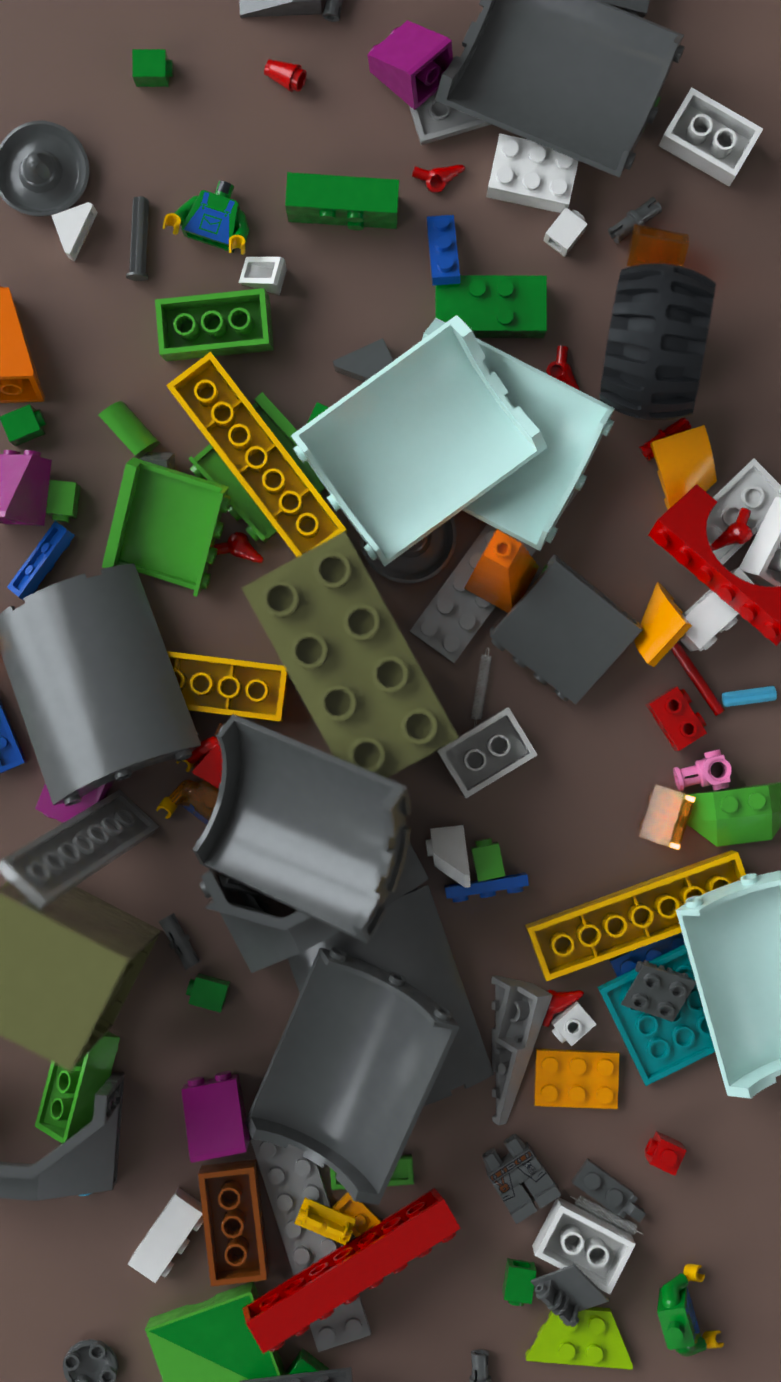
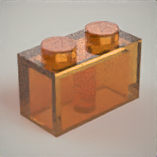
[627,224,689,267]
[639,784,696,850]

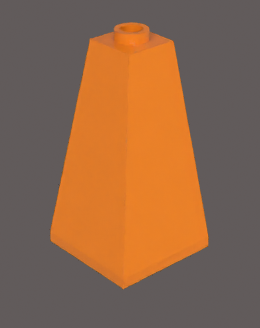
[0,286,45,403]
[464,529,539,613]

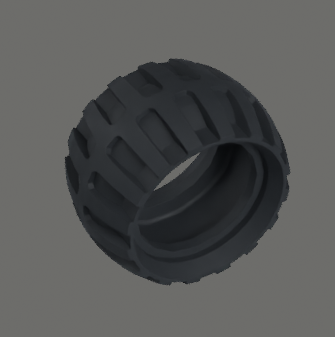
[600,263,716,420]

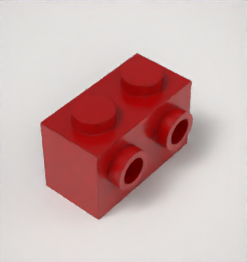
[645,686,707,751]

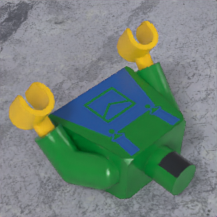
[163,180,249,255]
[657,1264,724,1357]

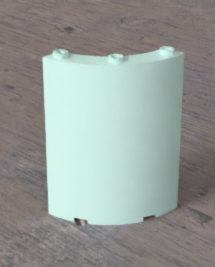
[291,315,547,567]
[421,318,615,551]
[676,870,781,1099]

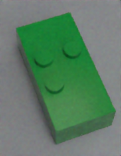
[285,172,399,230]
[435,275,547,338]

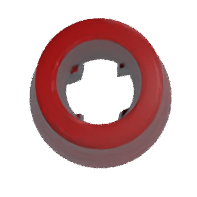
[264,59,307,92]

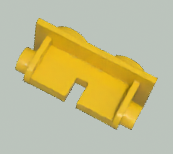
[294,1197,356,1245]

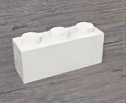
[128,1188,203,1283]

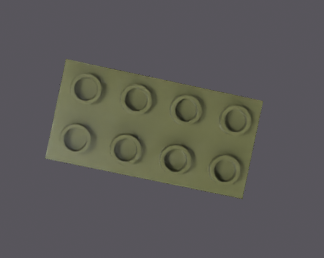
[242,531,459,778]
[0,881,161,1071]

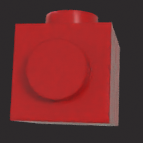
[645,1131,687,1176]

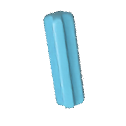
[722,686,777,707]

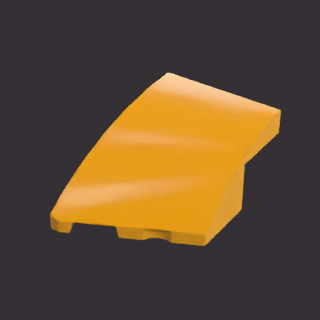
[650,425,717,510]
[634,582,692,667]

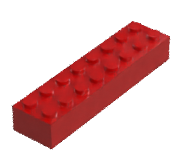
[242,1188,461,1354]

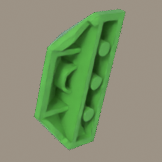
[680,782,781,847]

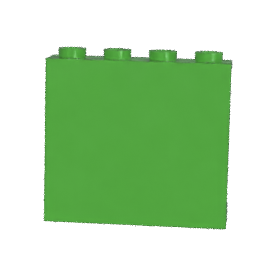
[188,392,325,543]
[102,457,231,597]

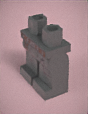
[482,1133,561,1225]

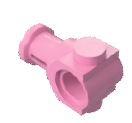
[673,749,732,792]

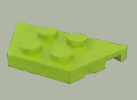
[525,1307,633,1370]

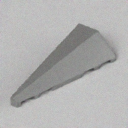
[491,975,553,1125]

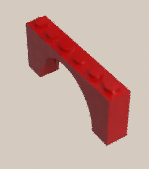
[648,484,781,646]

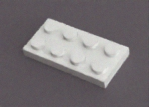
[706,458,781,565]

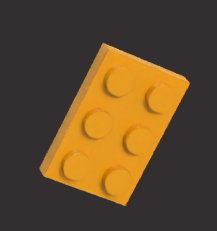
[534,1049,620,1109]

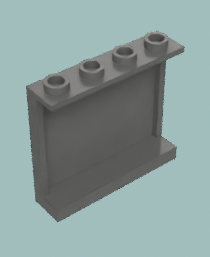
[490,554,642,704]

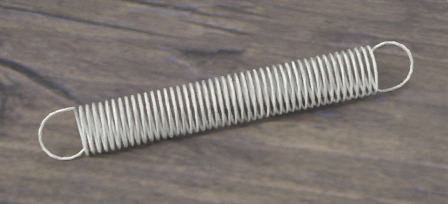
[471,647,492,727]
[570,1196,643,1234]

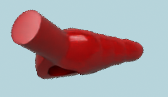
[412,165,465,193]
[546,346,580,390]
[710,508,753,551]
[213,532,264,563]
[542,990,584,1027]

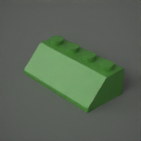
[35,1031,120,1143]

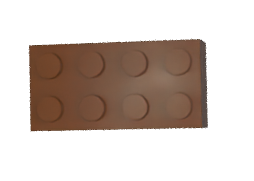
[198,1159,269,1287]

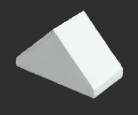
[51,202,98,262]
[239,257,287,295]

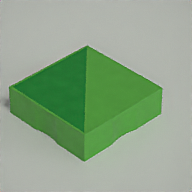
[145,1282,286,1382]

